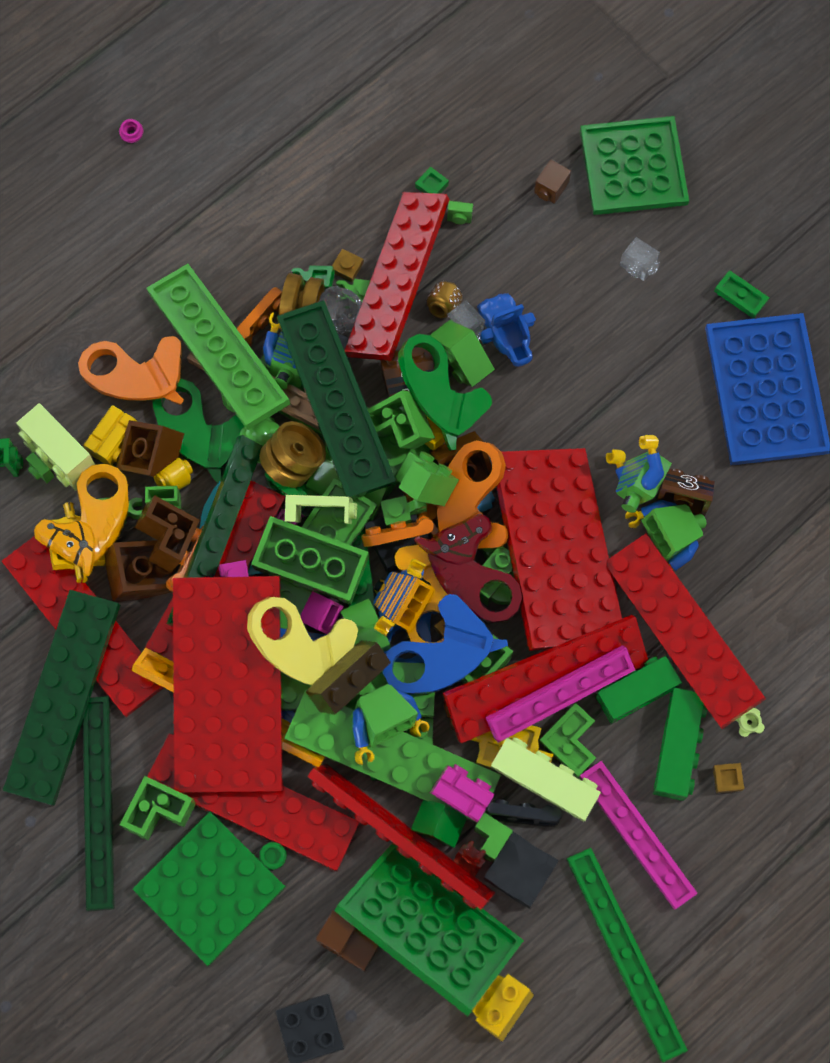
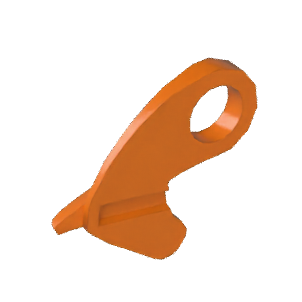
[78,336,184,405]
[437,440,508,549]

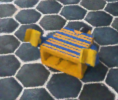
[374,559,435,637]

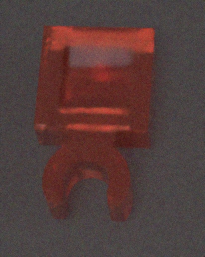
[453,840,486,877]

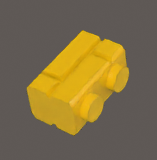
[83,406,137,466]

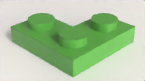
[539,703,596,778]

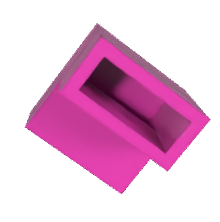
[300,591,344,634]

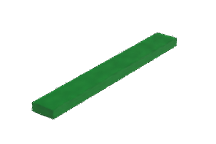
[566,848,688,1063]

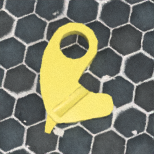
[247,597,358,685]

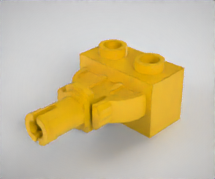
[472,974,534,1042]

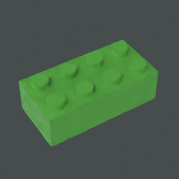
[251,516,369,605]

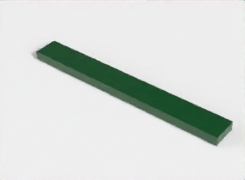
[83,696,115,911]

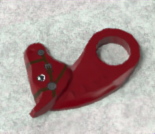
[414,514,522,623]

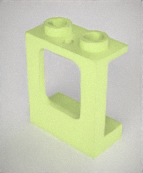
[285,495,357,524]

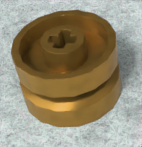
[279,273,325,315]
[259,421,326,488]

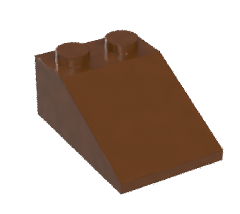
[104,540,188,602]

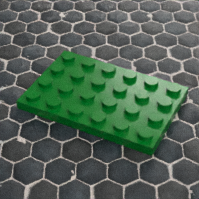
[334,843,524,1016]

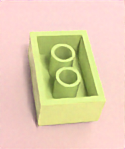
[16,403,95,491]

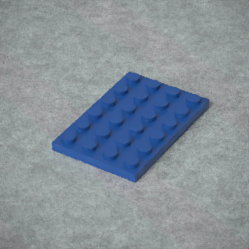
[705,313,830,465]

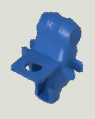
[477,293,536,367]

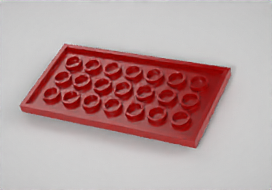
[491,448,622,651]
[173,576,283,792]

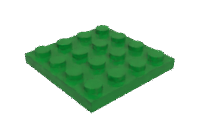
[580,116,689,215]
[133,812,286,967]

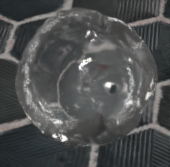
[319,286,362,334]

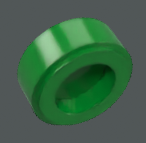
[259,842,287,870]

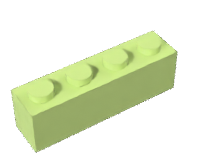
[491,737,601,822]

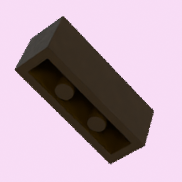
[305,640,391,715]

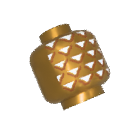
[427,282,462,318]

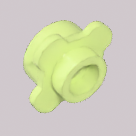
[736,708,764,737]

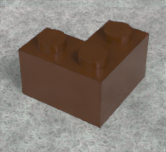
[135,495,200,572]
[316,910,379,972]

